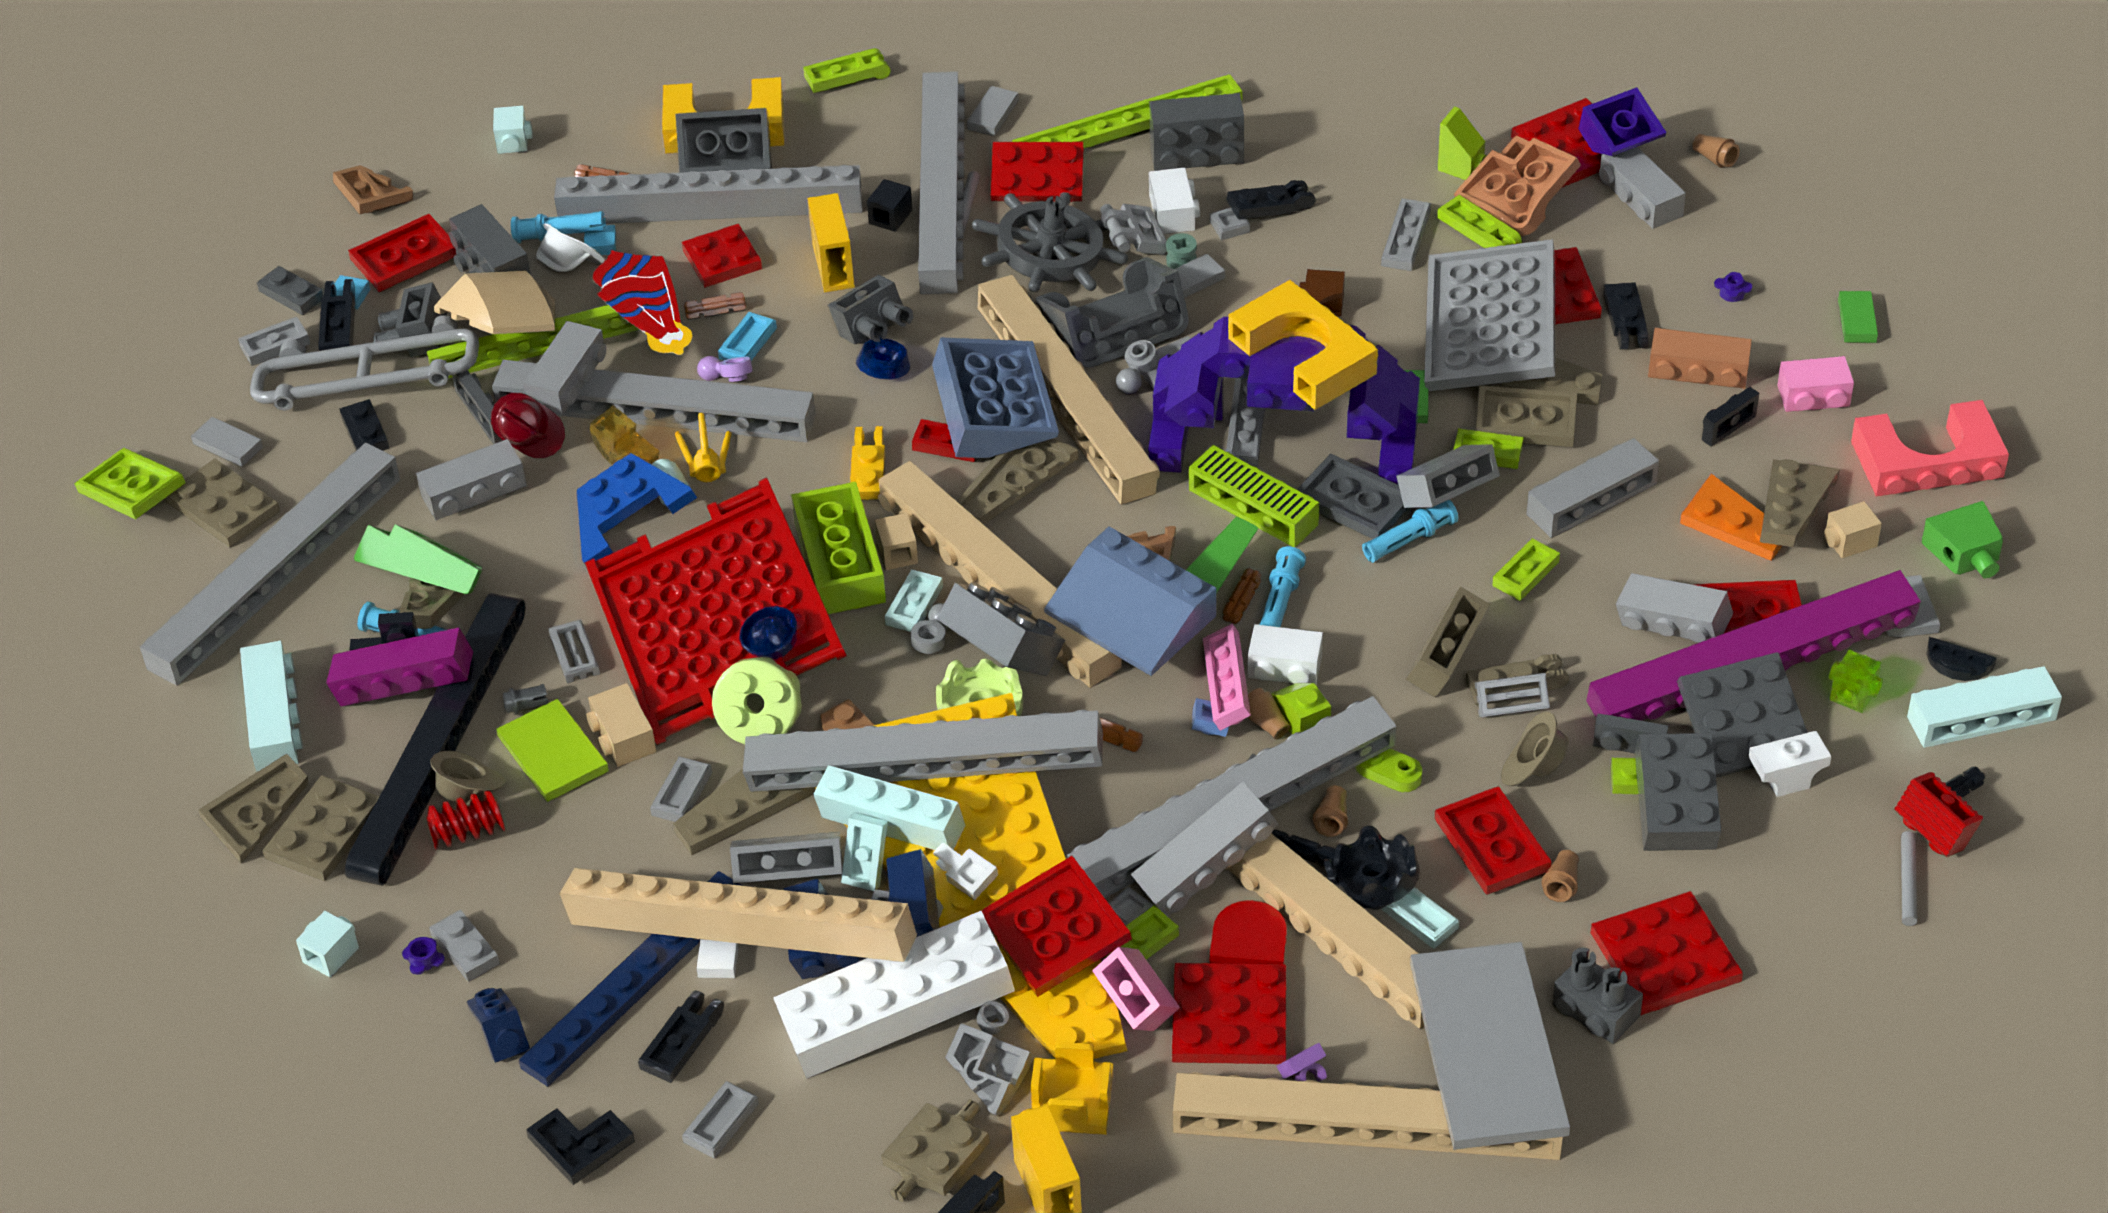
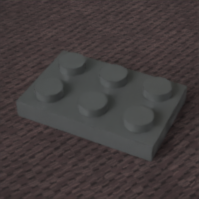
[1297,453,1408,539]

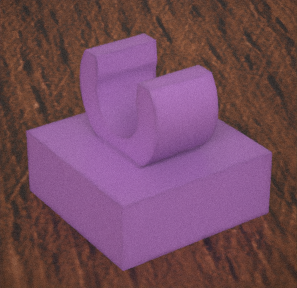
[1276,1043,1327,1082]

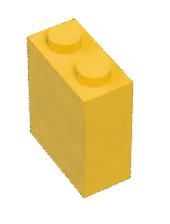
[807,193,855,293]
[1011,1105,1082,1213]

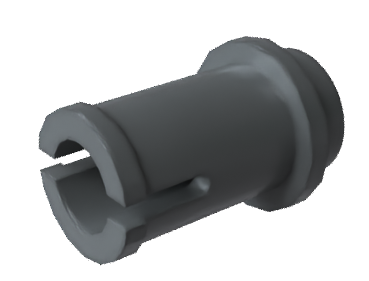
[503,684,548,715]

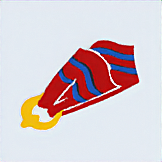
[593,250,692,355]

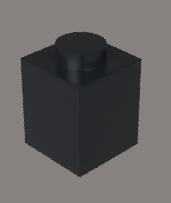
[867,179,913,232]

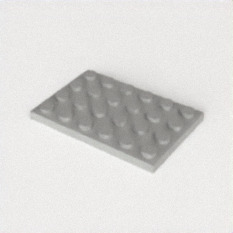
[1424,239,1555,391]

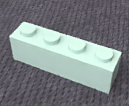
[240,641,303,772]
[1907,666,2062,748]
[813,765,966,850]

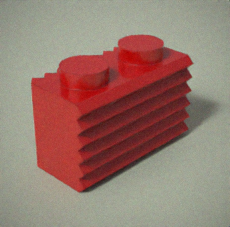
[1894,772,1983,857]

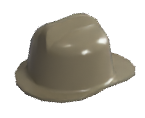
[1501,712,1569,786]
[430,751,506,805]

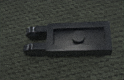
[1226,180,1316,220]
[318,279,355,351]
[1603,282,1649,350]
[638,990,724,1083]

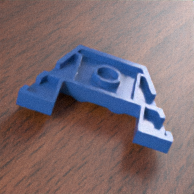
[577,453,697,564]

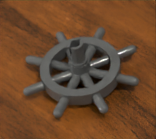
[972,192,1128,292]

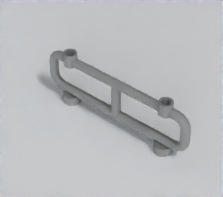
[250,315,479,411]

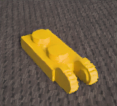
[850,426,886,500]

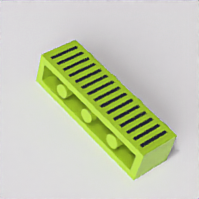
[1189,445,1319,547]

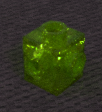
[1829,650,1883,713]

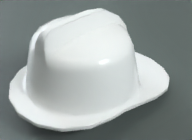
[536,223,605,272]

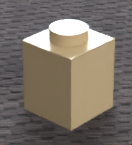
[1824,501,1882,558]
[875,513,918,570]

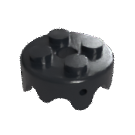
[1324,826,1420,910]

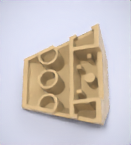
[434,271,555,334]

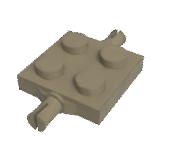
[881,1099,990,1202]

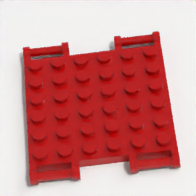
[585,477,847,745]

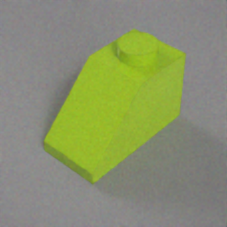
[1438,106,1487,180]
[1271,683,1331,735]

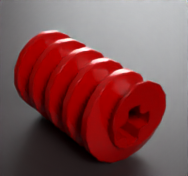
[426,791,505,851]

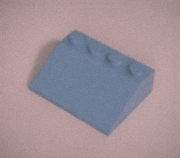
[932,337,1059,458]
[1044,526,1216,676]

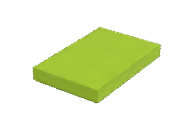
[74,448,186,520]
[496,699,609,802]

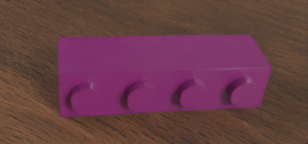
[326,627,473,707]

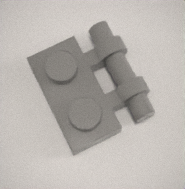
[1100,203,1166,255]

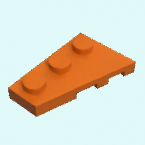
[1680,474,1782,561]

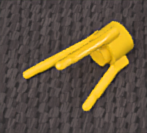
[675,413,732,482]

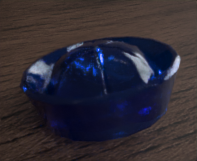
[856,338,911,380]
[739,606,797,660]

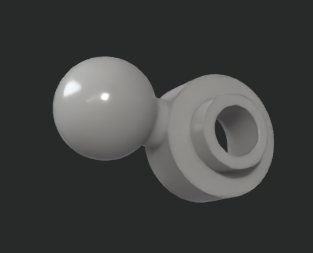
[1116,340,1159,394]
[911,603,949,654]

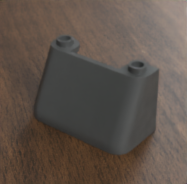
[1036,257,1189,368]

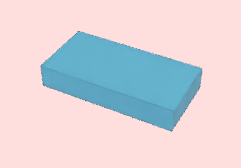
[718,312,777,361]

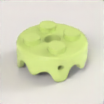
[712,657,802,745]
[936,658,1023,716]

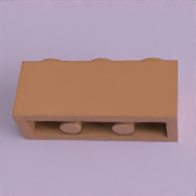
[1648,328,1752,389]

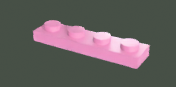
[1203,623,1251,731]

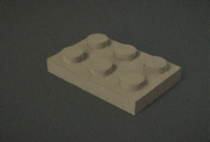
[1475,385,1577,447]
[166,458,280,548]
[262,775,379,881]

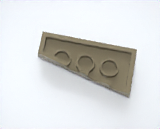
[957,439,1078,525]
[673,769,815,855]

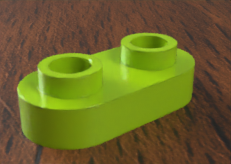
[1355,748,1423,792]

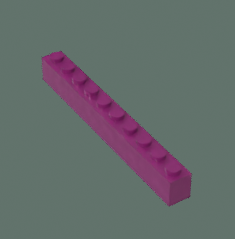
[1586,570,1921,721]

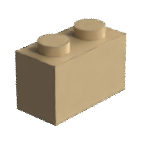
[586,683,656,767]

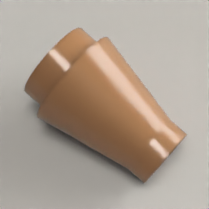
[1693,134,1740,168]
[1247,688,1291,739]
[1313,785,1348,837]
[1541,850,1579,902]

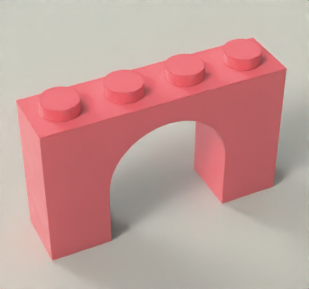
[1851,400,2009,496]

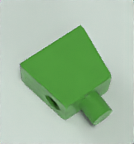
[1921,501,2003,579]

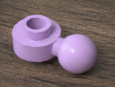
[697,356,753,382]

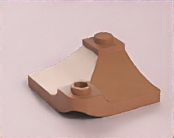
[1454,135,1581,236]

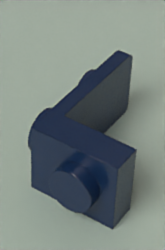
[467,988,530,1063]

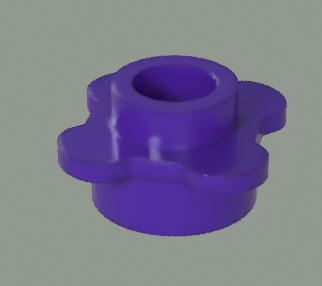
[1714,272,1752,302]
[402,937,445,975]

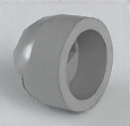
[977,1001,1009,1035]

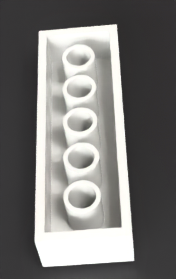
[773,911,1015,1079]

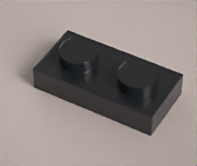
[1701,387,1760,447]
[339,399,390,451]

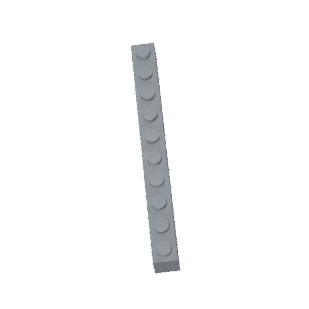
[918,72,965,294]
[554,165,863,224]
[492,360,816,442]
[140,442,400,686]
[1067,696,1397,898]
[743,710,1103,792]

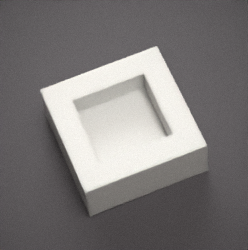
[697,939,738,978]

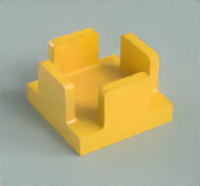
[1031,1042,1114,1135]

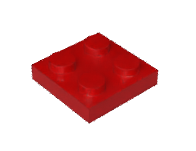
[682,223,762,288]

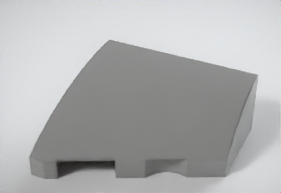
[945,1023,1035,1117]

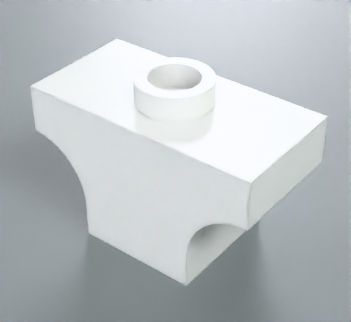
[1749,731,1831,797]

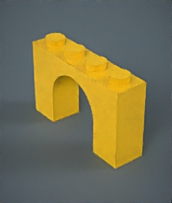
[662,77,784,154]
[1228,280,1378,410]

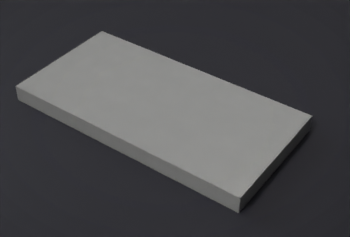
[1410,942,1570,1150]

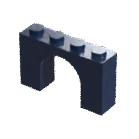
[783,849,940,980]

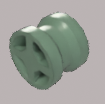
[1166,233,1197,269]

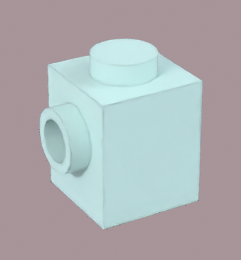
[493,106,533,154]
[296,910,359,978]

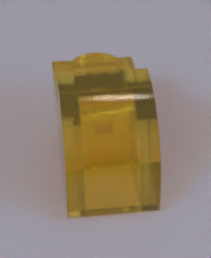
[590,405,660,465]

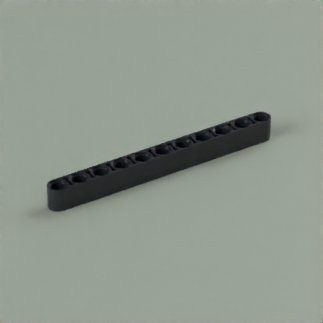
[345,593,526,886]

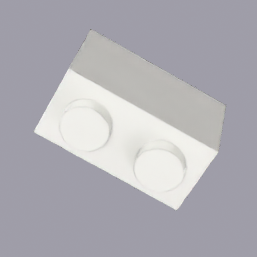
[1149,168,1200,234]
[1248,624,1323,685]

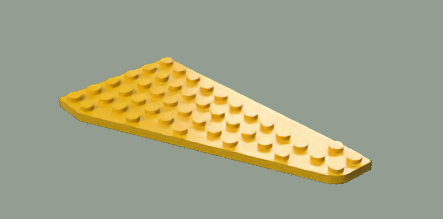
[814,693,1128,1059]

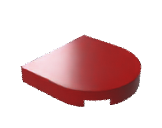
[1210,900,1287,964]

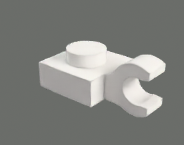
[933,842,998,900]

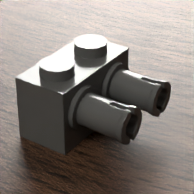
[828,274,913,345]
[373,282,447,357]
[1552,947,1643,1044]

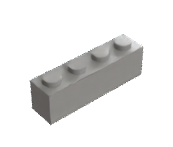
[1527,438,1659,538]
[1131,781,1279,916]

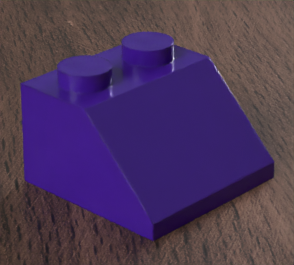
[1578,87,1667,156]

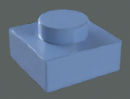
[1192,698,1229,737]

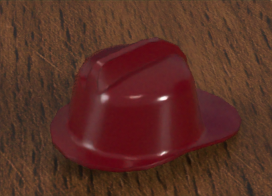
[491,393,565,458]

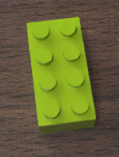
[791,482,886,614]

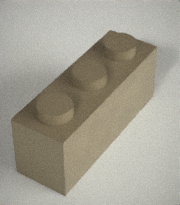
[1406,586,1490,697]

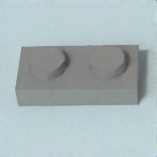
[238,316,310,366]
[429,909,500,982]

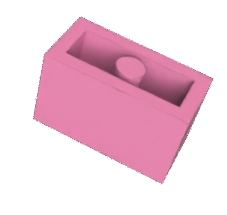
[1777,356,1854,412]
[1092,947,1180,1031]

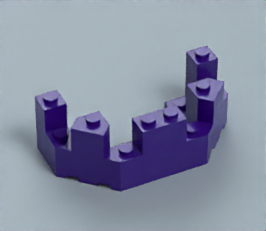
[1148,317,1420,485]

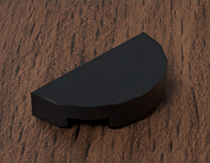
[1926,636,1997,681]

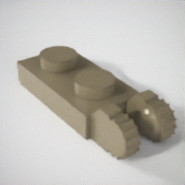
[1466,653,1569,706]

